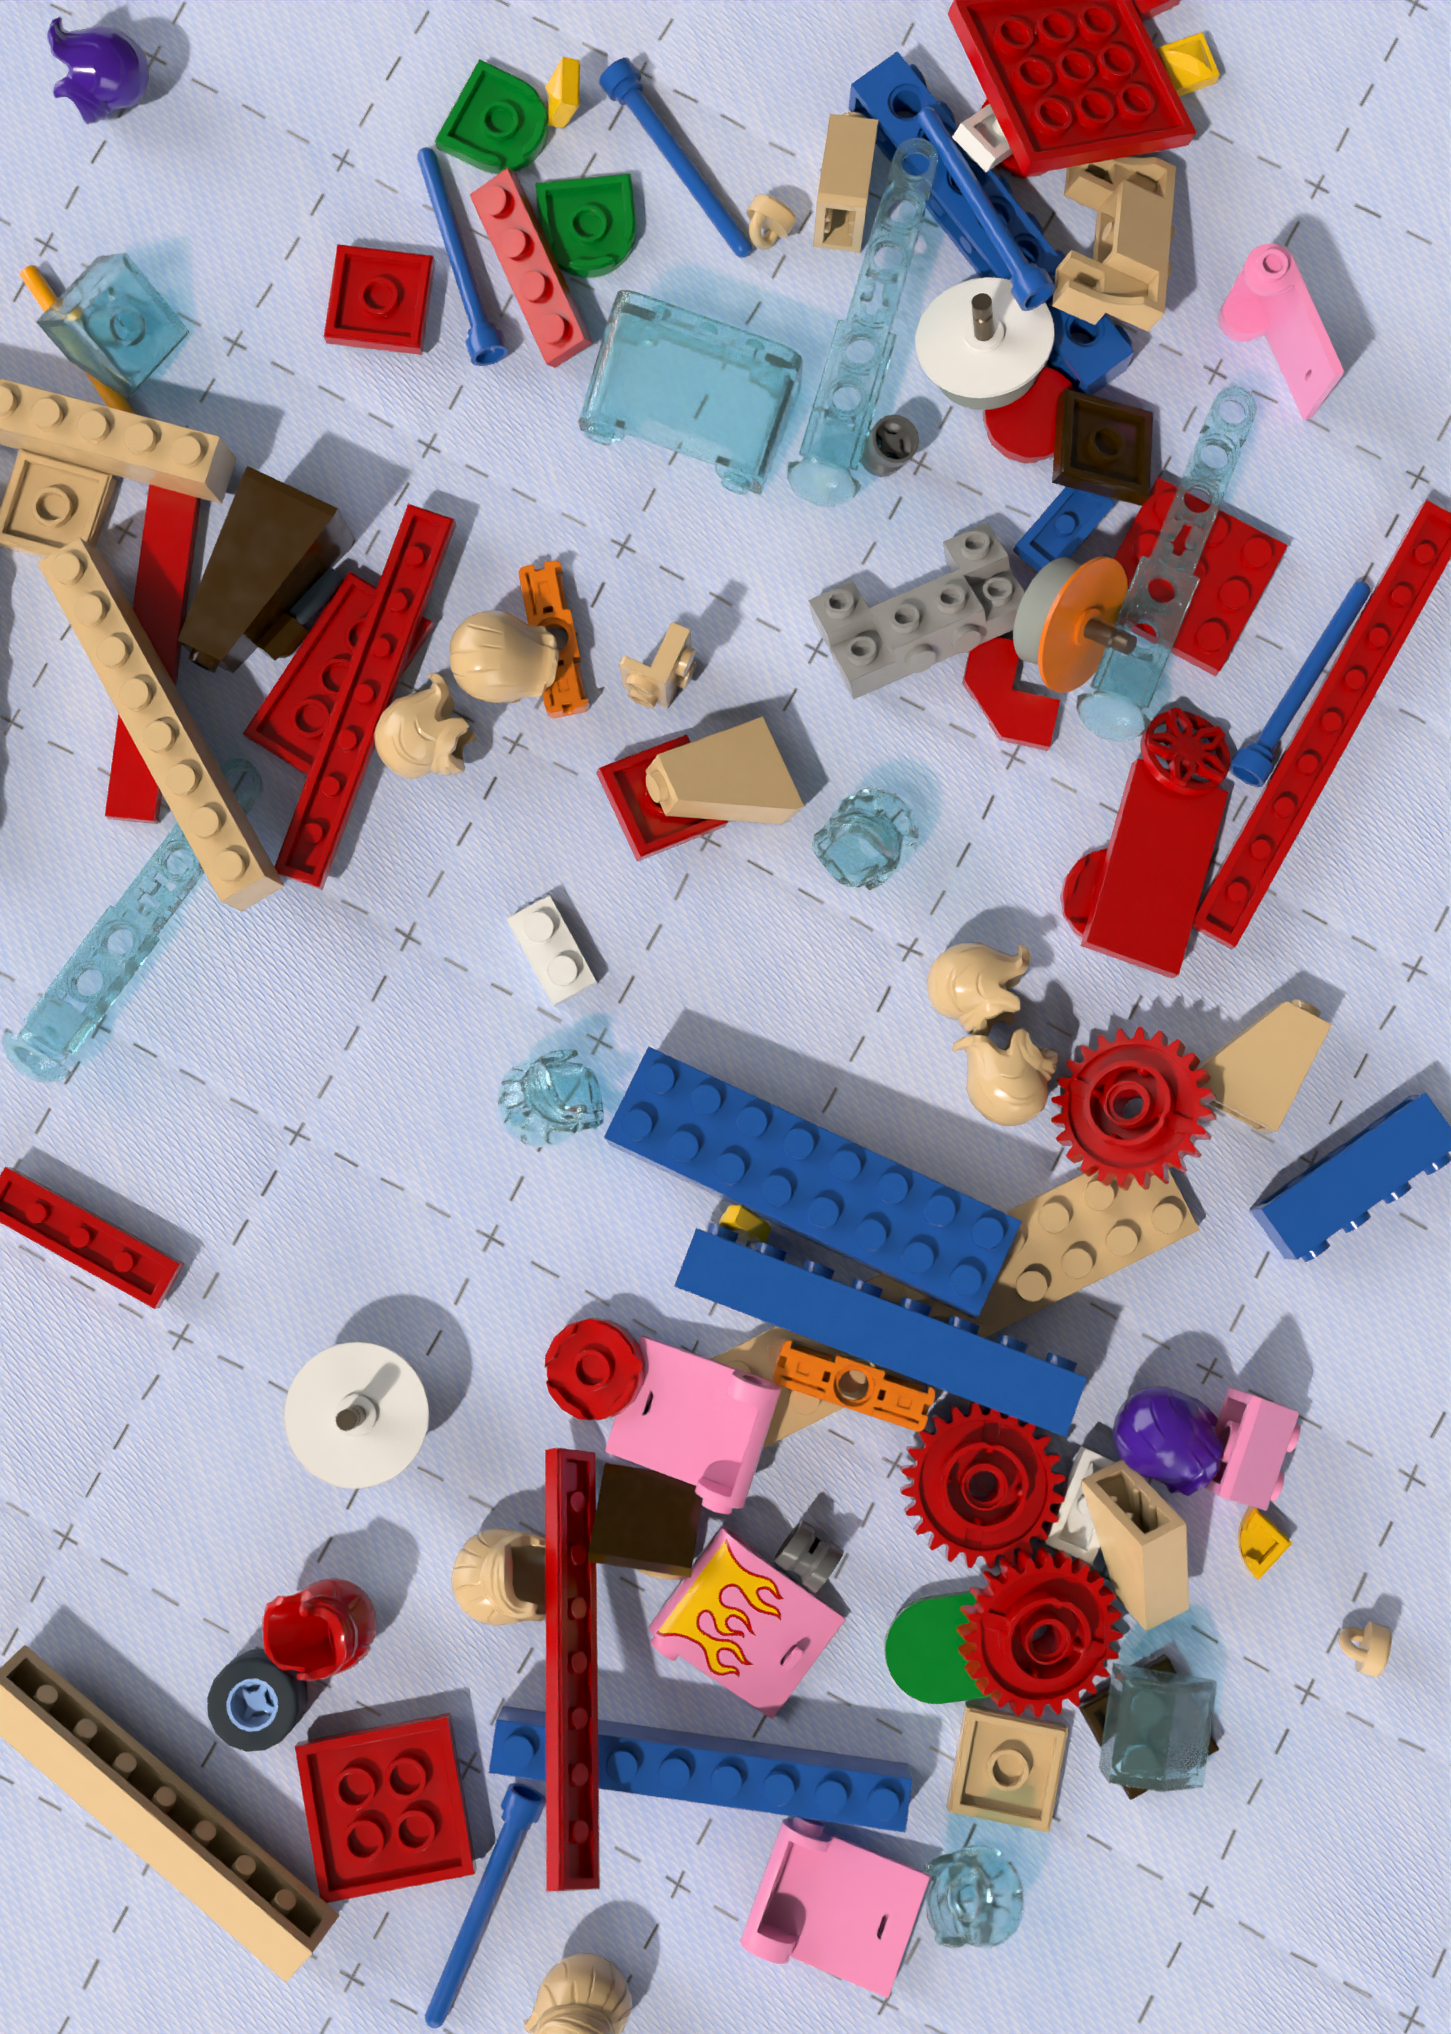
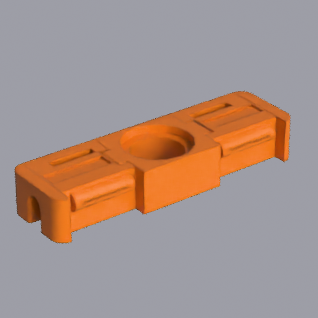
[518,561,590,718]
[772,1339,935,1432]

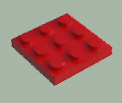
[1113,477,1288,677]
[295,1713,477,1903]

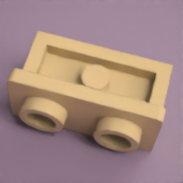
[619,622,697,709]

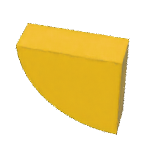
[718,1205,771,1243]
[1238,1506,1292,1581]

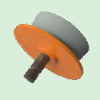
[1013,556,1137,693]

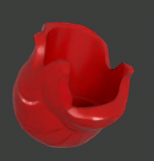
[262,1578,376,1681]

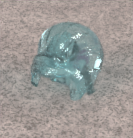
[812,786,920,890]
[498,1049,604,1147]
[924,1845,1025,1948]

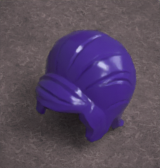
[47,17,149,125]
[1113,1386,1223,1496]

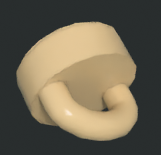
[746,194,796,250]
[1338,1622,1392,1678]

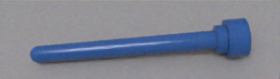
[599,57,752,258]
[917,107,1056,311]
[417,147,508,366]
[1229,581,1370,787]
[425,1783,546,2029]

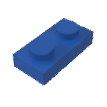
[1013,487,1116,572]

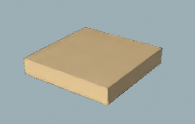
[0,449,117,558]
[946,1704,1068,1833]

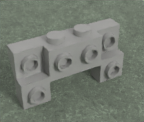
[808,522,1025,700]

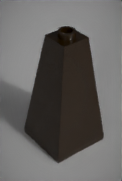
[178,466,355,673]

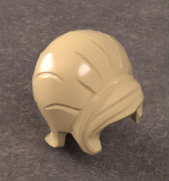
[449,610,559,703]
[374,673,476,779]
[927,942,1031,1037]
[952,1028,1058,1126]
[451,1528,546,1626]
[523,1953,632,2034]

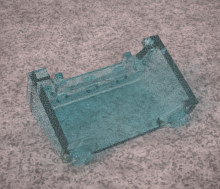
[578,290,803,495]

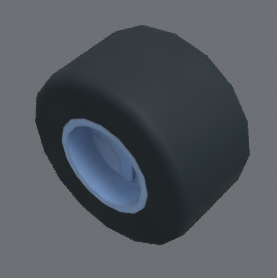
[207,1649,308,1752]

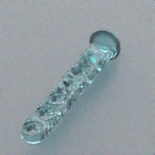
[787,138,938,507]
[1076,386,1257,742]
[1,758,264,1083]

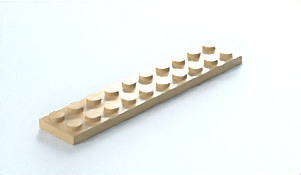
[711,1170,1199,1448]

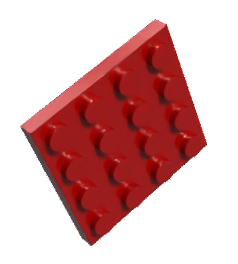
[947,0,1197,176]

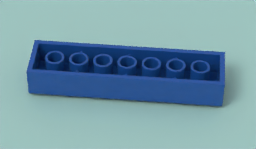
[604,1046,1022,1319]

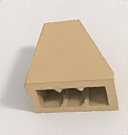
[813,112,878,253]
[646,717,804,825]
[1194,999,1332,1134]
[1081,1460,1189,1631]

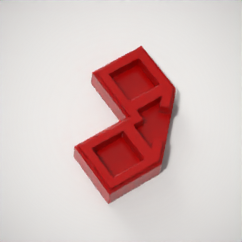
[962,637,1060,751]

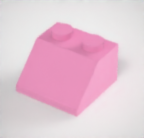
[1204,1387,1301,1511]

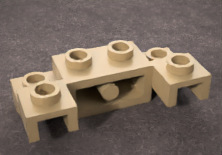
[1052,157,1176,332]

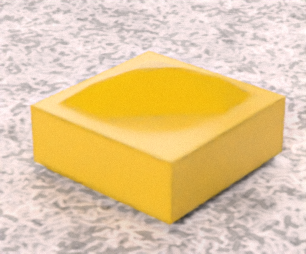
[1157,32,1220,97]
[545,56,580,129]

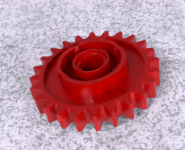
[1051,1027,1217,1191]
[899,1401,1065,1569]
[957,1547,1123,1718]

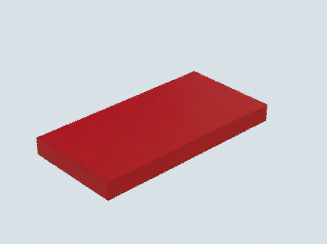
[243,571,434,776]
[1080,758,1228,978]

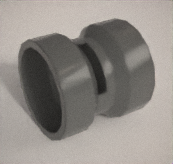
[858,415,919,477]
[773,1520,844,1593]

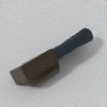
[255,567,344,661]

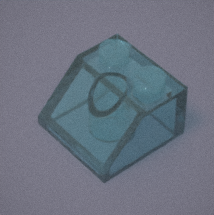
[36,253,190,398]
[1099,1663,1217,1792]

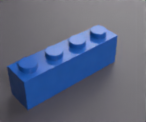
[1249,1093,1451,1262]

